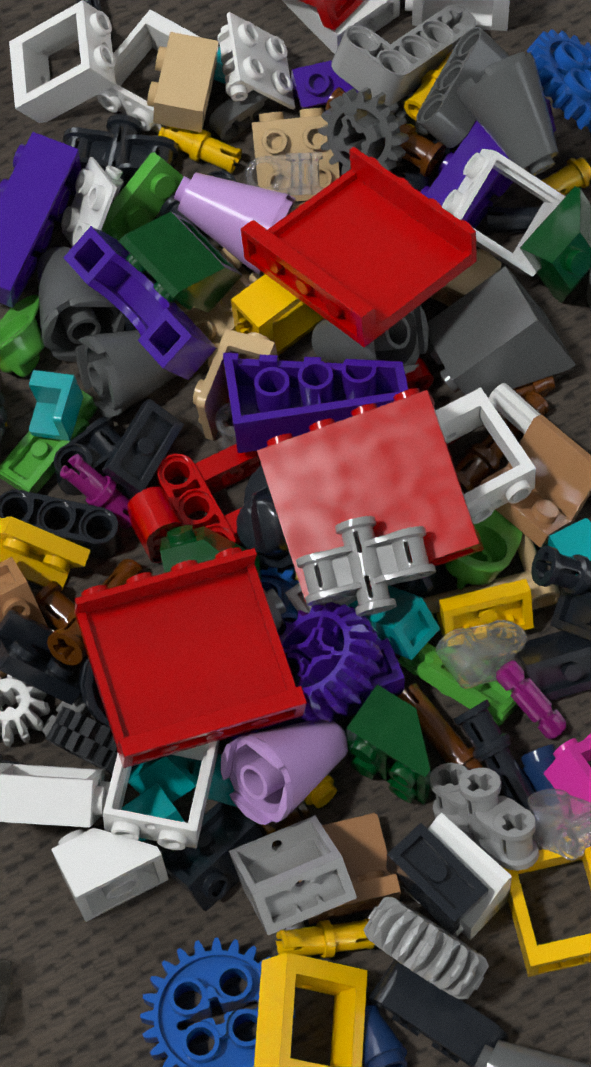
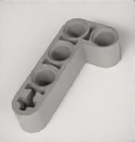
[331,5,476,106]

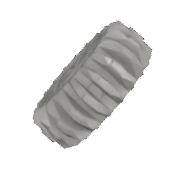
[363,897,489,999]

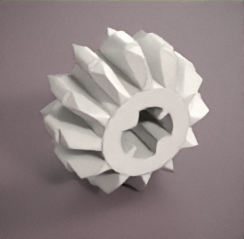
[0,674,50,747]

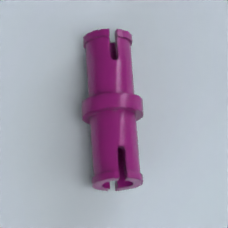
[60,454,131,530]

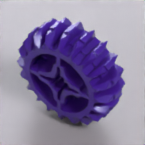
[279,602,383,722]

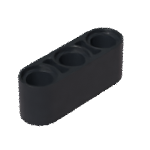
[0,490,122,559]
[367,959,509,1067]

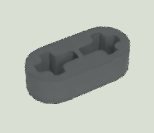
[209,90,280,142]

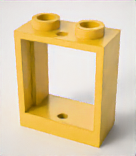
[231,274,325,356]
[501,836,591,977]
[254,952,367,1067]

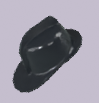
[236,466,293,568]

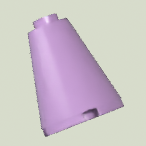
[174,172,296,274]
[221,719,347,825]

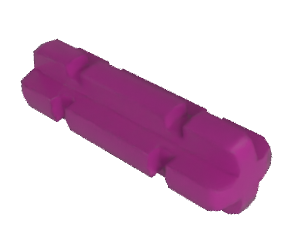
[496,660,566,739]

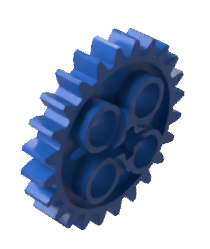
[527,29,591,133]
[140,938,296,1067]

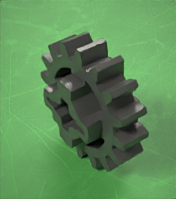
[318,87,409,175]

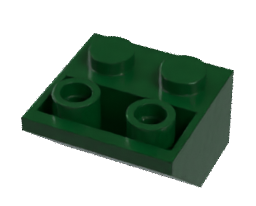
[119,212,243,313]
[346,685,430,805]

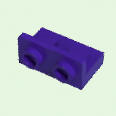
[291,60,359,109]

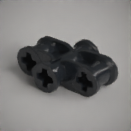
[63,114,179,201]

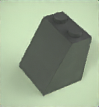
[427,266,576,397]

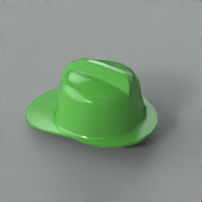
[0,295,45,377]
[444,510,522,590]

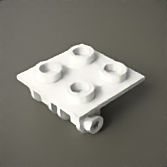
[218,12,295,110]
[61,157,123,247]

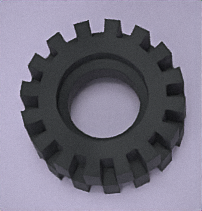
[46,706,118,774]

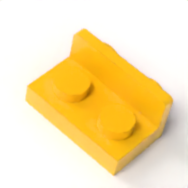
[0,516,91,591]
[436,579,534,649]

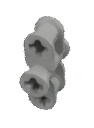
[296,516,436,616]
[430,763,539,871]

